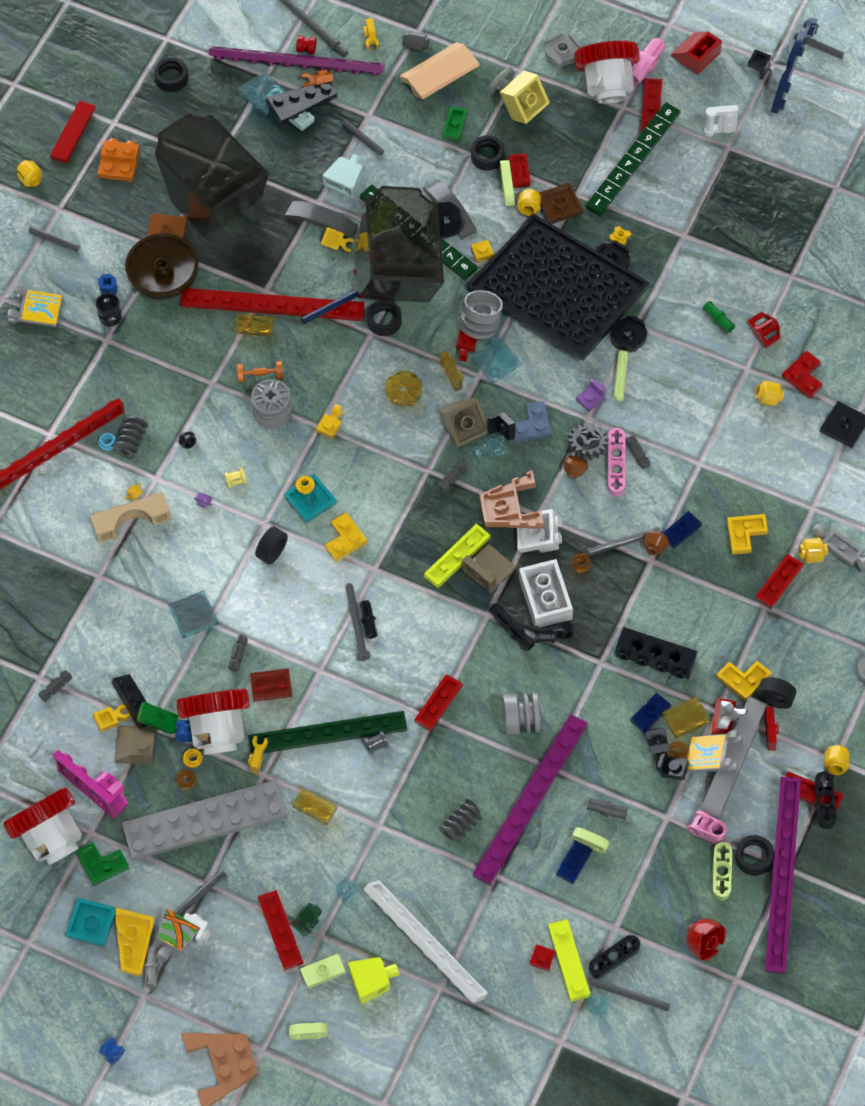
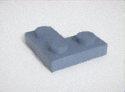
[513,401,551,442]

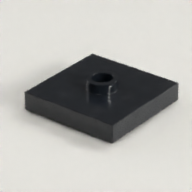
[819,401,865,449]

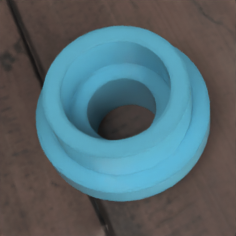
[98,433,116,451]

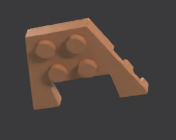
[480,470,544,528]
[182,1033,258,1106]

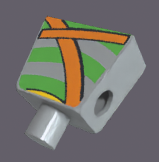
[153,909,200,962]

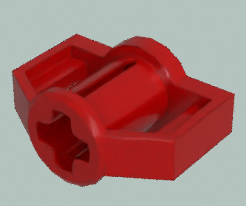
[746,312,781,349]

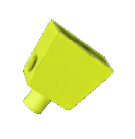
[348,957,399,1005]

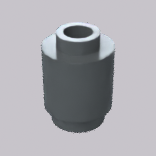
[402,31,429,51]

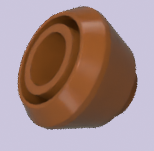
[564,455,589,479]
[644,531,669,555]

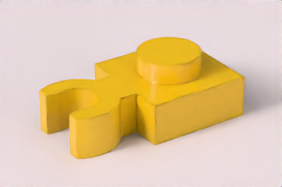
[321,227,355,253]
[92,705,130,733]

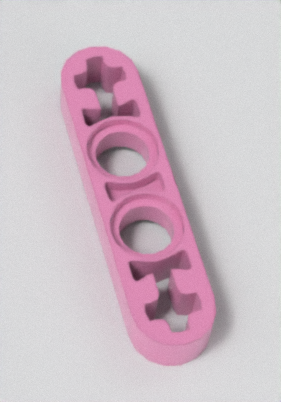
[608,428,625,497]

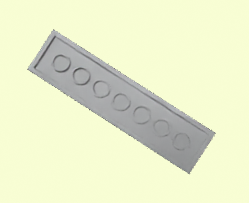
[122,780,287,861]

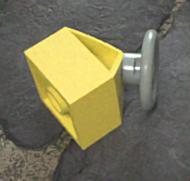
[487,67,550,124]

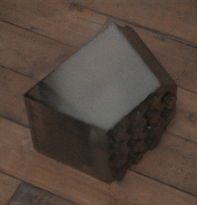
[155,114,269,237]
[354,186,444,302]

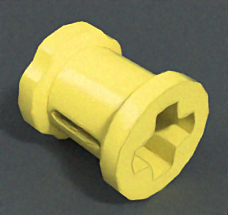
[224,468,247,489]

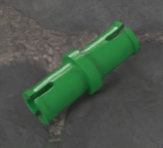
[703,301,735,333]

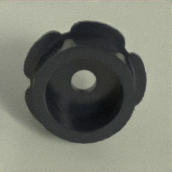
[178,431,196,449]

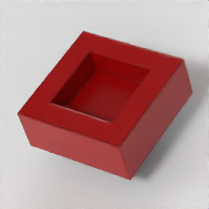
[530,944,556,972]

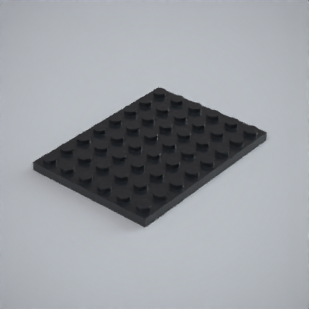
[466,213,650,361]

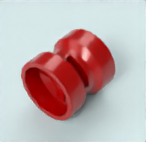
[296,35,317,55]

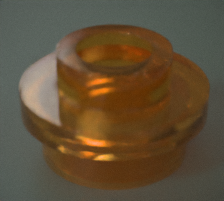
[571,553,591,572]
[668,741,688,759]
[176,770,196,789]

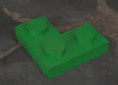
[76,842,130,887]

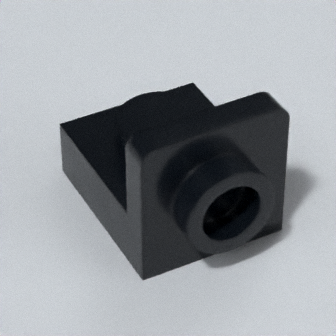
[487,412,515,440]
[646,727,670,754]
[656,752,690,780]

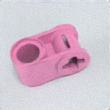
[687,811,727,845]

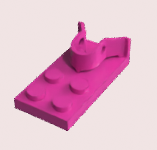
[53,750,128,819]

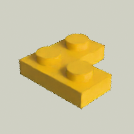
[325,512,367,562]
[727,514,768,555]
[716,661,772,702]

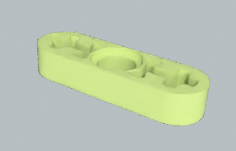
[500,160,515,207]
[712,842,732,900]

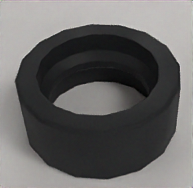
[154,58,188,92]
[471,135,504,170]
[367,300,402,336]
[255,526,288,565]
[757,677,797,709]
[735,835,775,876]

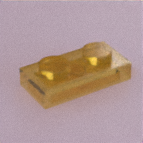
[235,314,274,337]
[440,350,464,392]
[292,788,337,825]

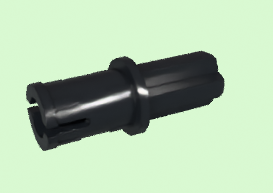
[360,600,378,639]

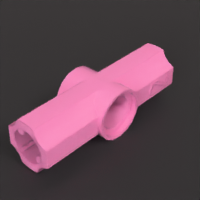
[632,38,666,86]

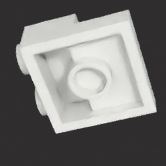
[517,509,562,553]

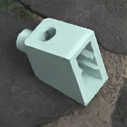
[323,154,363,199]

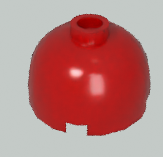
[686,918,726,961]

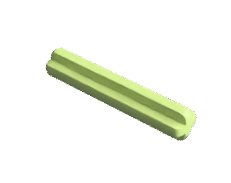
[614,351,628,401]

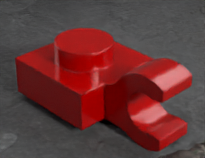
[456,330,477,362]

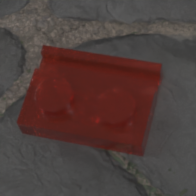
[250,668,292,702]

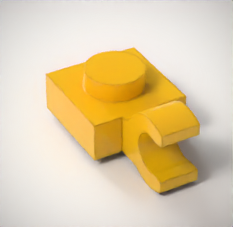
[363,18,379,51]
[316,404,343,439]
[248,736,268,774]

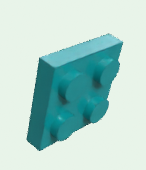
[284,474,337,524]
[65,898,116,948]

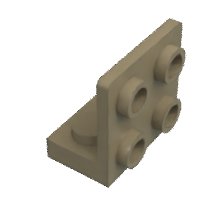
[462,544,516,594]

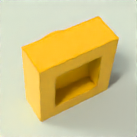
[471,240,494,263]

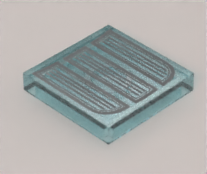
[168,590,219,639]

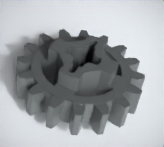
[568,423,609,460]

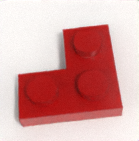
[782,351,823,399]

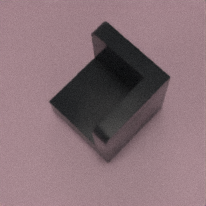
[748,49,771,80]

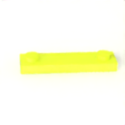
[424,524,490,588]
[548,919,590,1002]

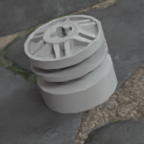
[460,290,503,339]
[251,379,292,429]
[503,692,542,735]

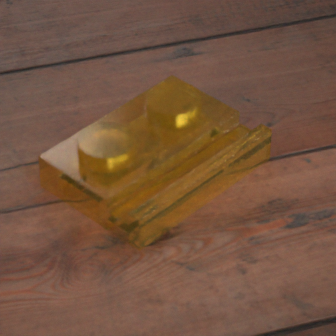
[662,697,711,739]

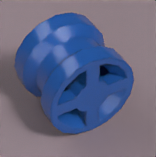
[98,274,118,294]
[175,720,193,742]
[99,1038,125,1064]

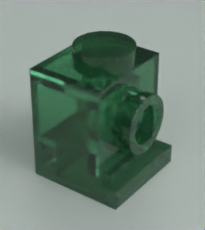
[289,902,322,937]

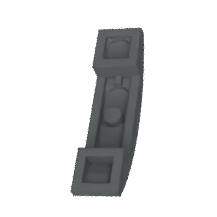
[423,180,477,240]
[285,201,358,239]

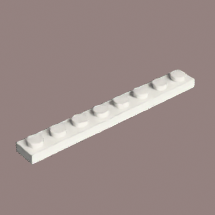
[364,880,488,1004]

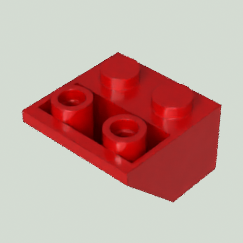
[671,31,722,75]

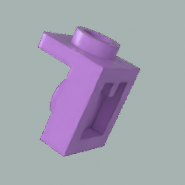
[576,379,606,412]

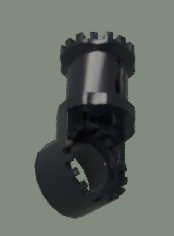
[535,622,573,643]

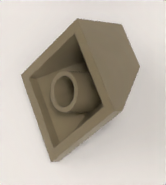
[438,398,488,447]
[114,726,158,765]

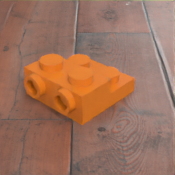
[97,138,140,182]

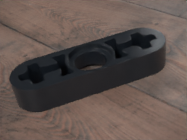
[814,771,837,829]
[589,935,640,978]

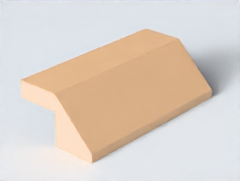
[399,42,480,99]

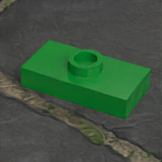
[442,106,468,142]
[137,701,179,735]

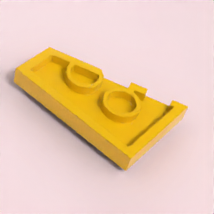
[115,908,155,977]

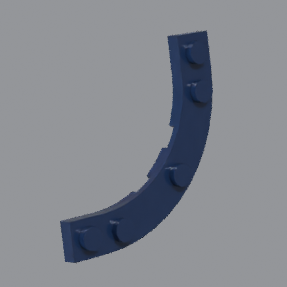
[771,17,819,114]

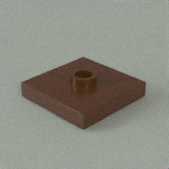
[539,182,584,224]

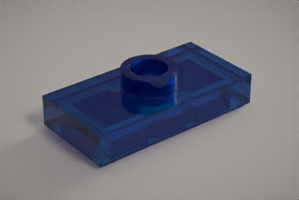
[663,511,702,549]
[630,693,671,733]
[556,840,593,885]

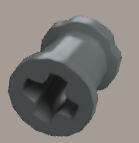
[364,731,389,755]

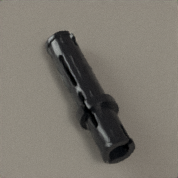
[488,603,536,651]

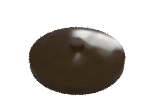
[125,233,199,299]

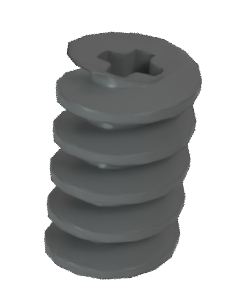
[114,416,149,459]
[439,799,482,842]

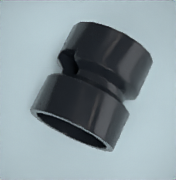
[96,293,122,326]

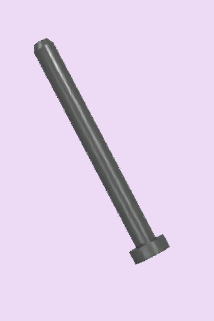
[345,583,371,661]

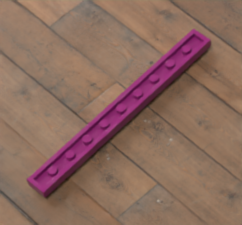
[209,46,385,75]
[473,714,588,886]
[765,776,801,974]

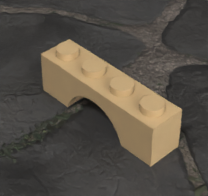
[90,492,171,544]

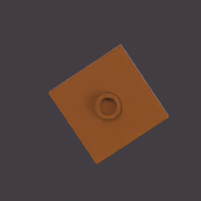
[147,213,188,238]

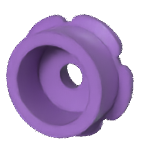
[194,493,212,508]

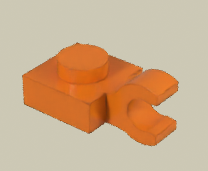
[301,70,334,87]

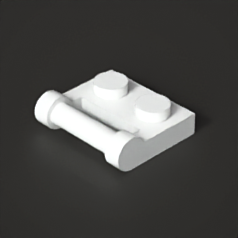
[704,105,738,137]

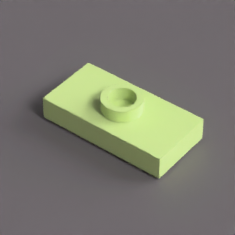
[300,954,346,989]

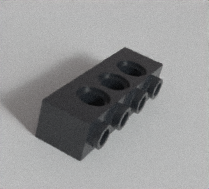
[615,627,698,679]

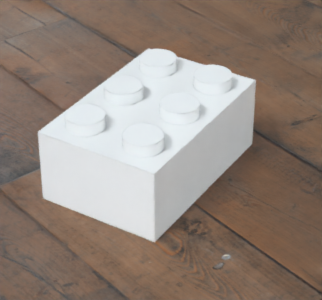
[519,559,573,628]

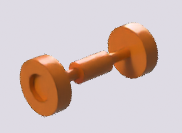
[237,361,283,383]

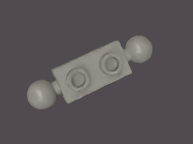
[812,524,865,572]

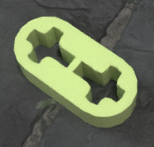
[571,827,610,854]
[289,1022,328,1040]

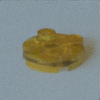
[385,371,422,407]

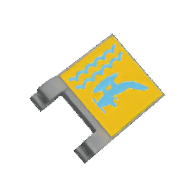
[7,285,63,328]
[687,730,743,773]

